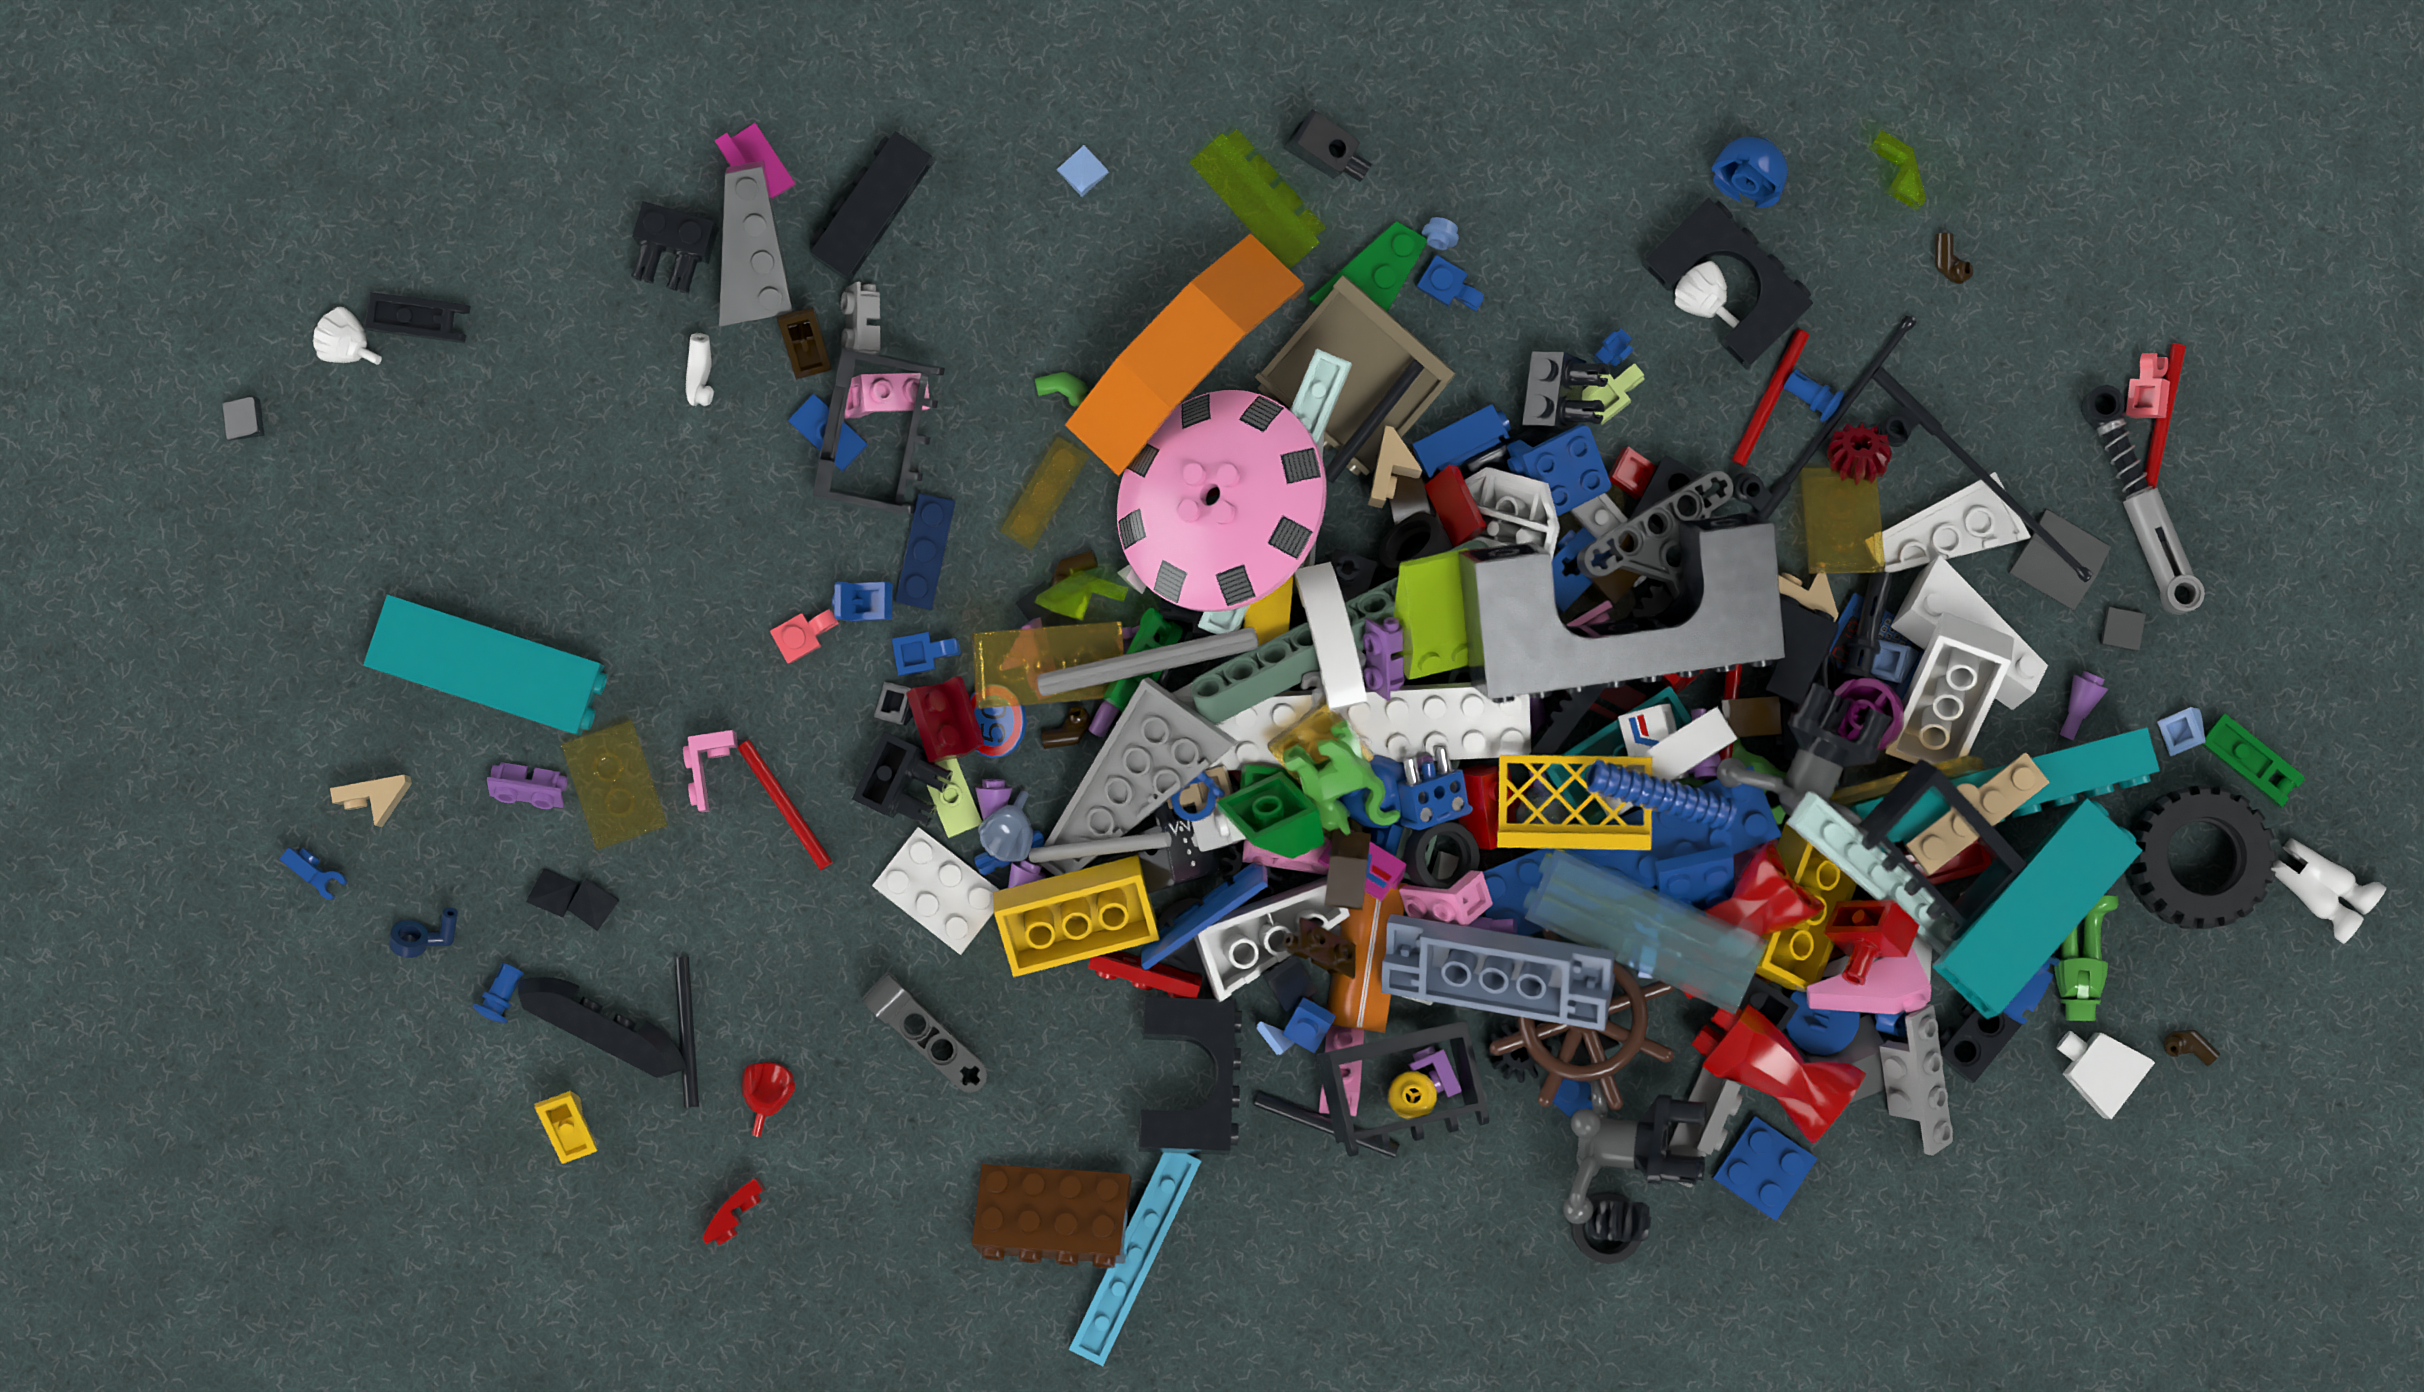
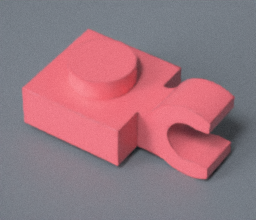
[2126,353,2170,418]
[770,609,839,664]

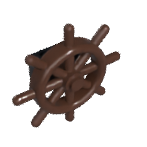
[1490,924,1676,1110]

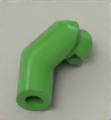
[1034,372,1088,407]

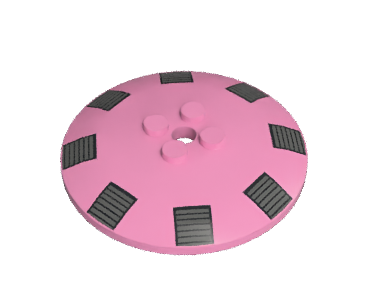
[1117,390,1326,612]

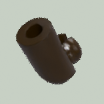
[1935,233,1973,284]
[1051,550,1098,596]
[1042,706,1090,749]
[2164,1030,2220,1066]

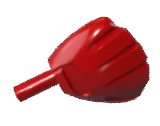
[742,1062,796,1137]

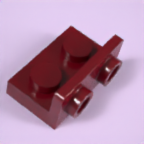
[906,676,984,763]

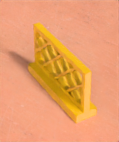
[1498,755,1653,850]

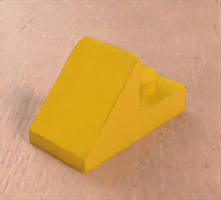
[535,1091,597,1164]

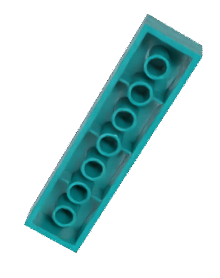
[1848,728,2160,853]

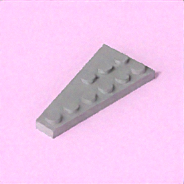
[1038,677,1239,876]

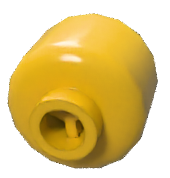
[1388,1071,1437,1119]

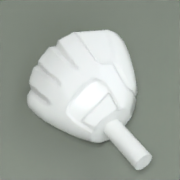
[1675,260,1740,328]
[313,307,382,365]

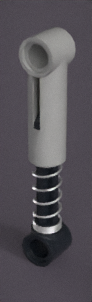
[2081,385,2205,615]

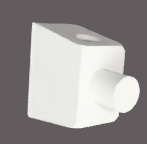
[2056,1031,2155,1119]

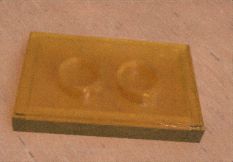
[1801,468,1885,574]
[561,720,669,850]

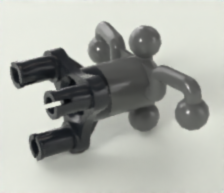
[1716,681,1892,847]
[1563,1061,1707,1224]

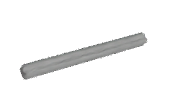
[1037,627,1258,696]

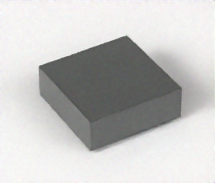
[2100,607,2146,652]

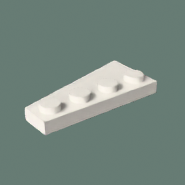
[1862,472,2031,573]

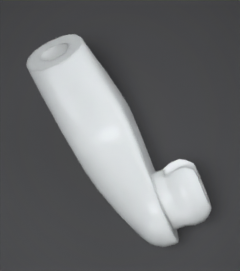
[686,333,714,406]

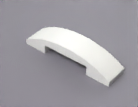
[1294,562,1367,711]
[1598,707,1738,821]

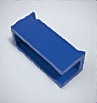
[1412,404,1511,481]

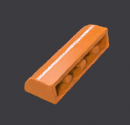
[1327,883,1408,1033]

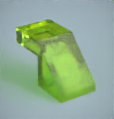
[1869,130,1926,211]
[1035,570,1128,621]

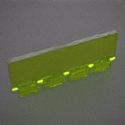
[1189,129,1326,270]

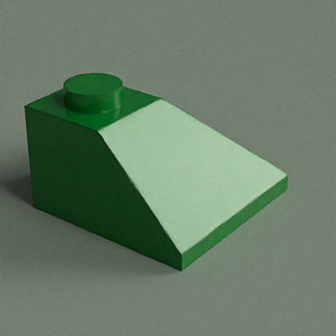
[1216,771,1325,859]

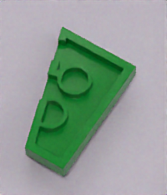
[1309,221,1427,312]

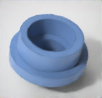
[1422,217,1459,250]

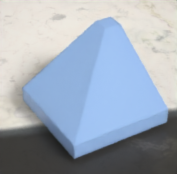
[1057,145,1109,197]
[1871,640,1919,684]
[2157,707,2205,756]
[1256,1022,1295,1055]

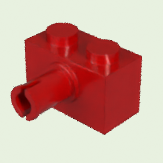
[1458,764,1535,850]
[1823,900,1920,986]

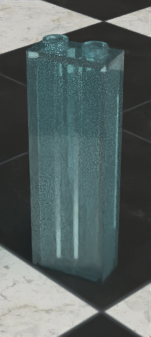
[1523,848,1769,1014]

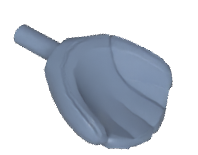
[978,791,1033,862]

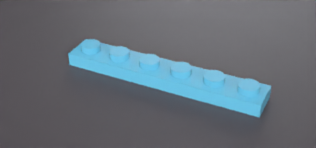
[1069,1153,1202,1366]

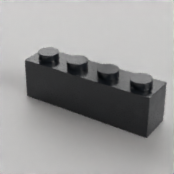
[810,131,934,283]

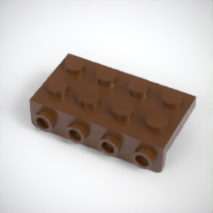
[972,1164,1132,1269]

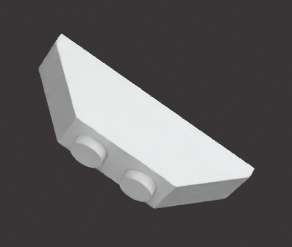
[1436,467,1560,562]

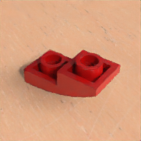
[702,1177,766,1246]

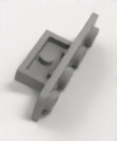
[1879,1004,1953,1156]
[1668,1067,1743,1187]

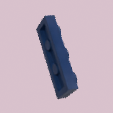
[895,493,956,611]

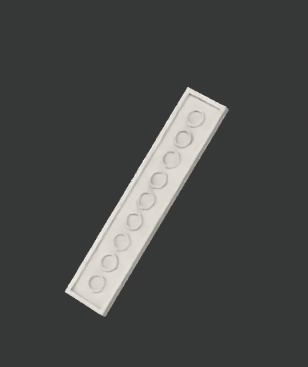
[1177,682,1531,771]

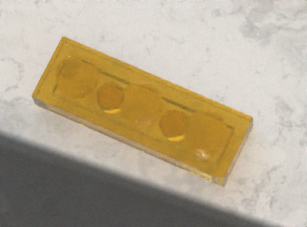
[1000,437,1090,552]

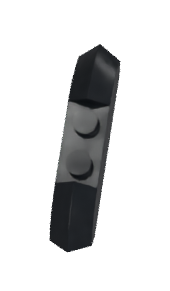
[517,977,687,1078]

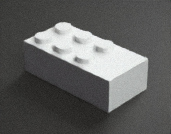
[1886,611,2015,778]

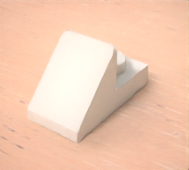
[1191,808,1246,852]

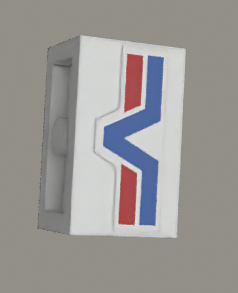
[1618,704,1689,781]

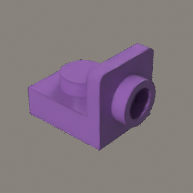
[1408,1046,1462,1097]

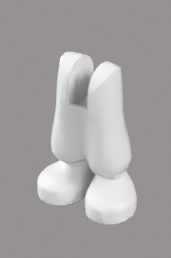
[2271,838,2386,944]

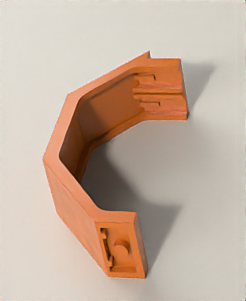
[1065,233,1304,476]

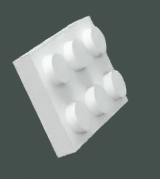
[872,827,999,955]

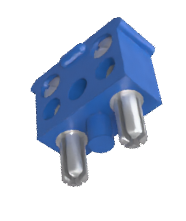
[1397,745,1472,831]

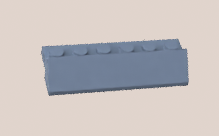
[1382,914,1616,1031]

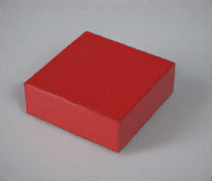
[1608,446,1657,499]

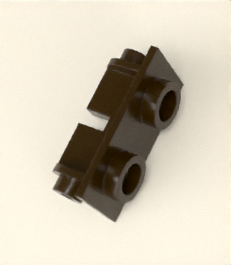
[1283,917,1356,979]

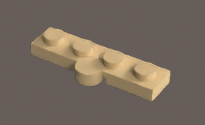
[1904,753,2050,876]

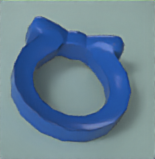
[1171,771,1225,822]

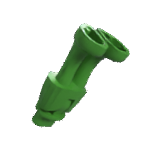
[2054,895,2119,1021]

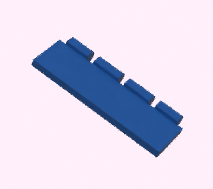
[1141,862,1268,971]

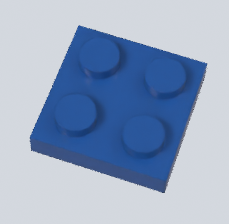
[1655,846,1735,921]
[1712,1116,1818,1221]

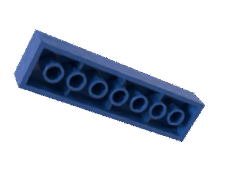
[1483,765,1781,936]

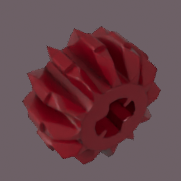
[1827,422,1892,486]

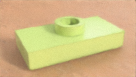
[927,758,982,838]

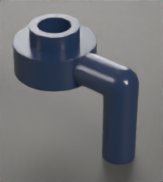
[389,907,458,958]

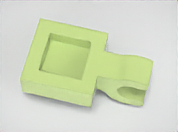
[1582,364,1645,425]

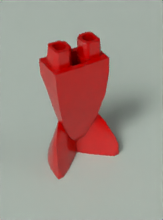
[1656,841,1826,999]
[1691,1000,1866,1144]

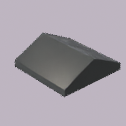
[2009,509,2111,611]
[1803,1014,1886,1104]

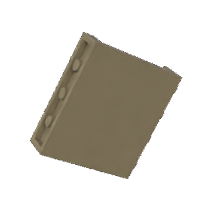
[1255,275,1458,476]

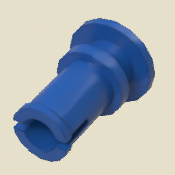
[1783,369,1844,422]
[473,963,524,1023]

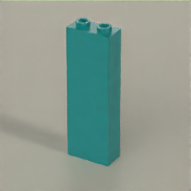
[363,595,608,737]
[1932,798,2143,1018]

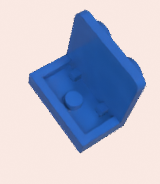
[1507,424,1611,516]

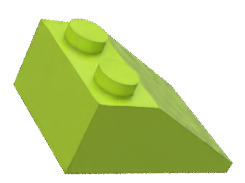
[1391,548,1469,680]

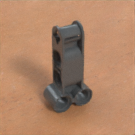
[861,971,987,1093]

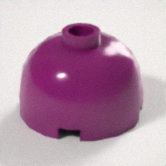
[1834,678,1904,750]

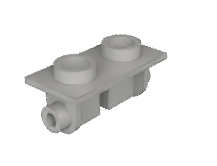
[841,282,880,353]

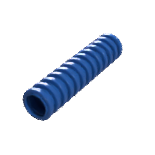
[1586,759,1737,831]

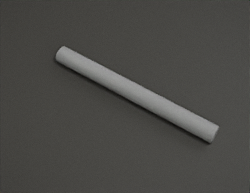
[1029,832,1171,863]

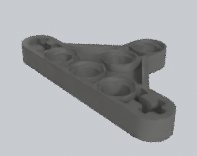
[1577,471,1733,600]

